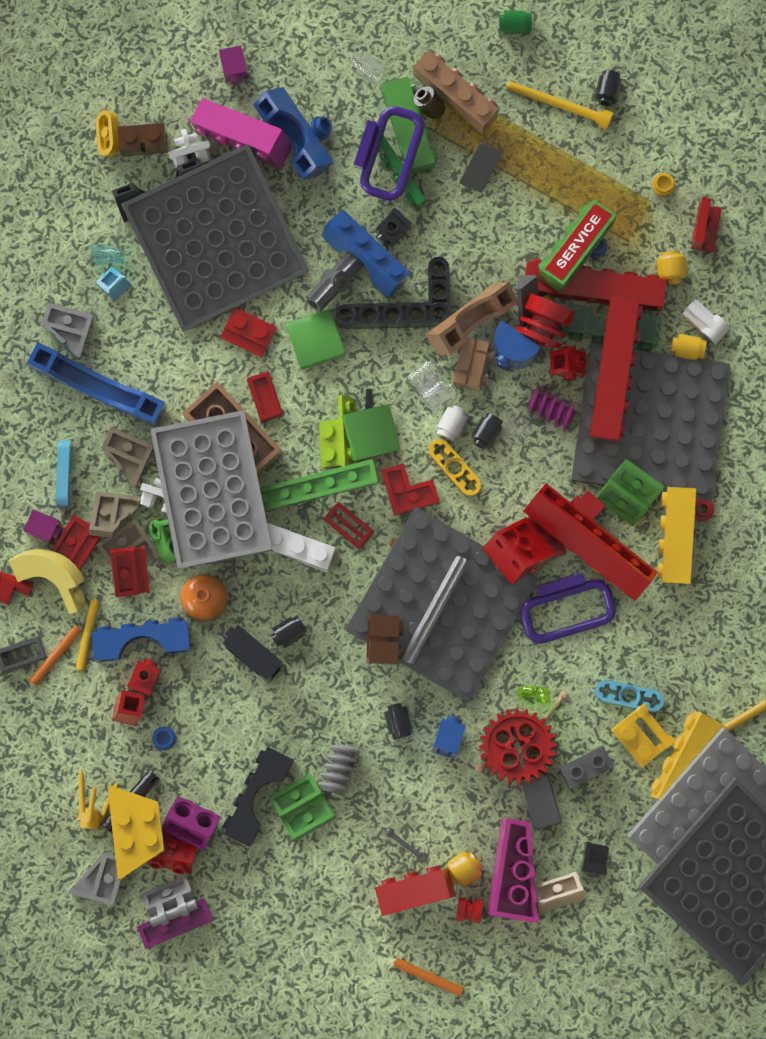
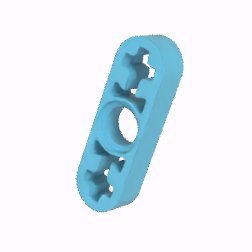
[56,440,72,508]
[595,680,664,712]

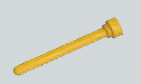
[506,82,614,130]

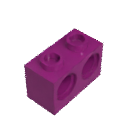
[162,796,221,851]

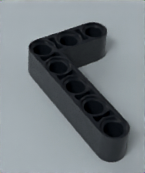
[335,256,450,329]

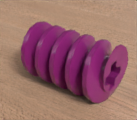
[526,385,578,432]

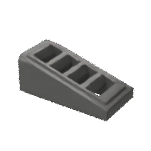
[0,636,47,676]

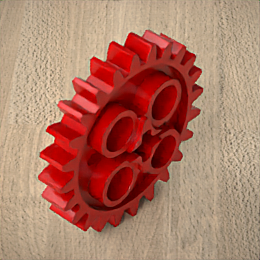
[479,708,557,786]

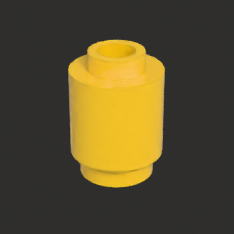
[671,334,706,361]

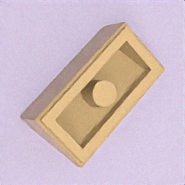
[535,871,585,913]

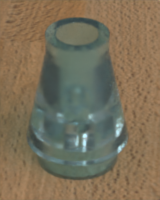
[90,242,124,265]

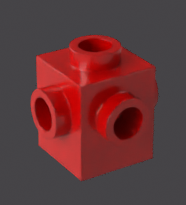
[550,346,587,381]

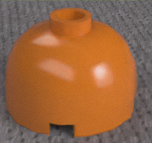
[180,574,228,622]

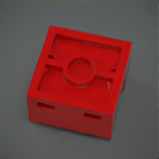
[483,517,555,584]

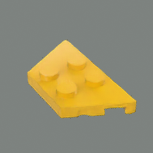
[107,786,164,880]

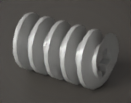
[318,743,360,797]

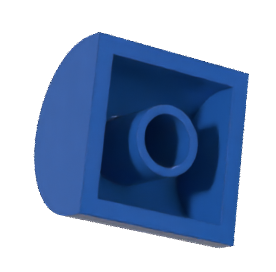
[494,320,541,371]

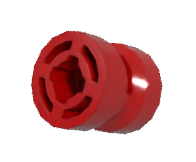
[456,897,483,923]

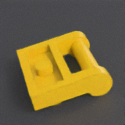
[611,703,675,768]

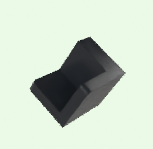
[580,842,609,875]

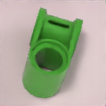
[149,518,176,564]

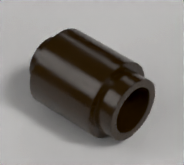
[413,86,445,119]

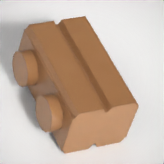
[452,337,494,392]

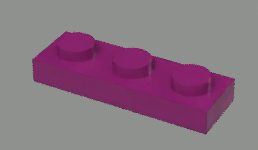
[137,898,214,949]

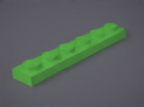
[260,459,380,512]

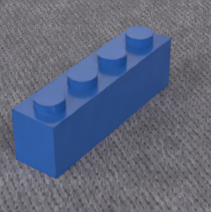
[431,716,466,759]

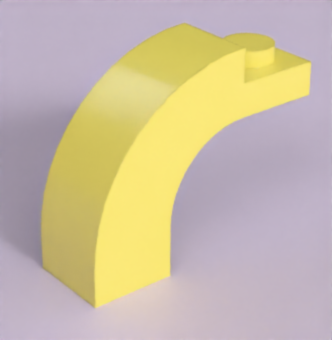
[9,549,86,614]

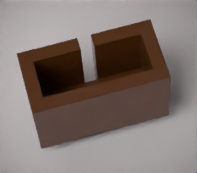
[118,123,168,157]
[366,614,404,665]

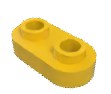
[96,110,119,157]

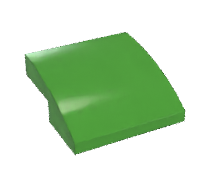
[285,309,345,370]
[342,404,401,461]
[596,459,664,526]
[269,773,336,842]

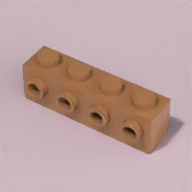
[413,50,499,134]

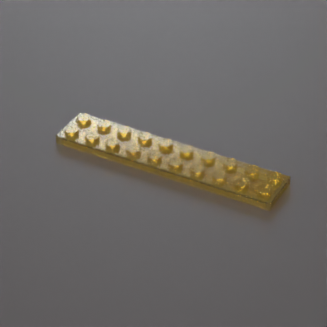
[428,102,652,242]

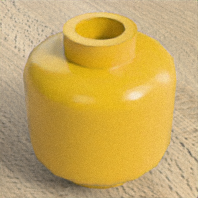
[656,251,688,286]
[447,851,483,887]

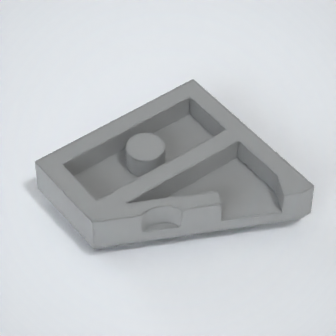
[41,303,94,359]
[69,852,122,906]

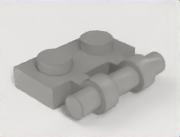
[142,875,198,927]

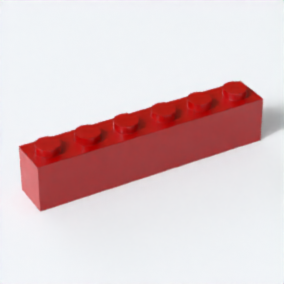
[525,259,667,312]
[589,295,643,442]
[523,483,658,601]

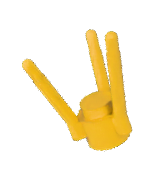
[78,771,119,830]

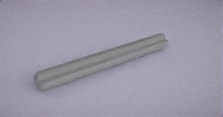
[402,556,468,664]

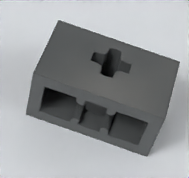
[559,746,614,790]

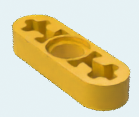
[429,439,481,497]

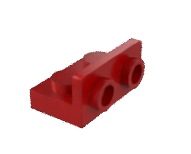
[691,197,722,253]
[146,831,197,875]

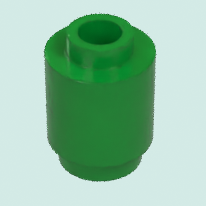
[499,10,532,34]

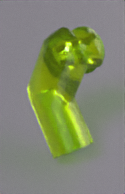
[517,685,551,704]

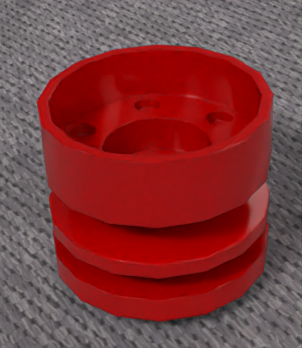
[515,293,576,349]

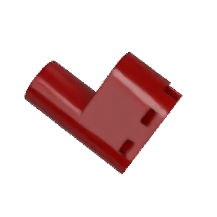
[0,571,34,605]

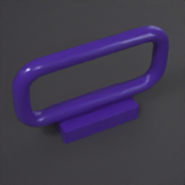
[354,106,424,201]
[520,572,616,644]

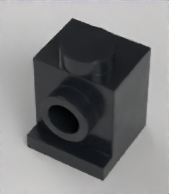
[375,207,411,248]

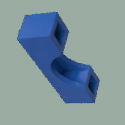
[253,87,333,180]
[322,210,410,299]
[91,618,191,662]

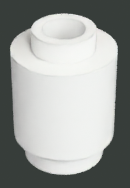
[437,405,468,442]

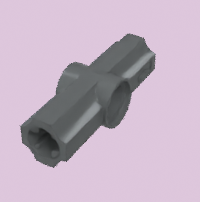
[306,252,364,312]

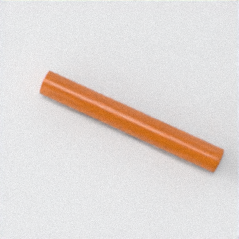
[29,625,82,686]
[393,958,464,996]

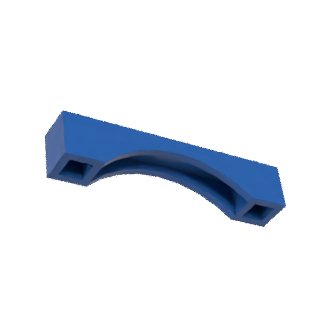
[27,342,167,428]

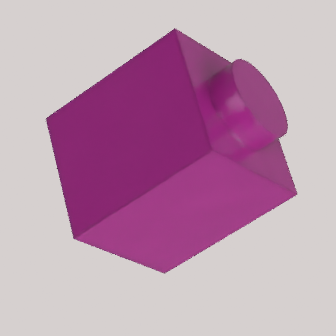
[219,45,248,84]
[23,509,63,544]

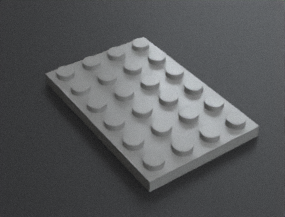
[150,410,273,570]
[627,727,766,864]

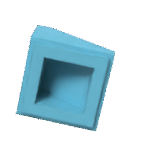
[95,266,131,301]

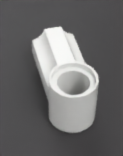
[682,299,730,346]

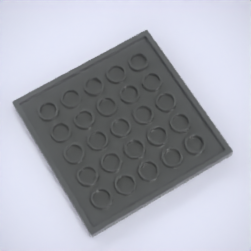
[121,144,309,332]
[571,343,730,501]
[344,507,538,702]
[638,778,766,985]

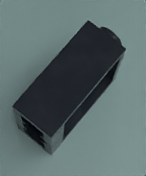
[223,625,284,684]

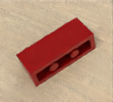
[375,865,456,916]

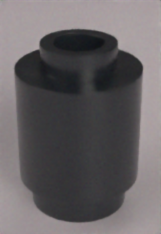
[595,70,622,106]
[471,413,503,450]
[270,615,307,649]
[384,703,412,740]

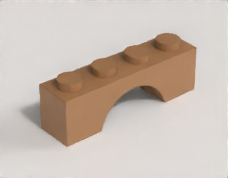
[425,282,517,354]

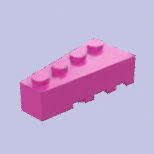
[190,98,293,171]
[486,818,539,923]

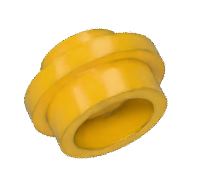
[652,173,675,197]

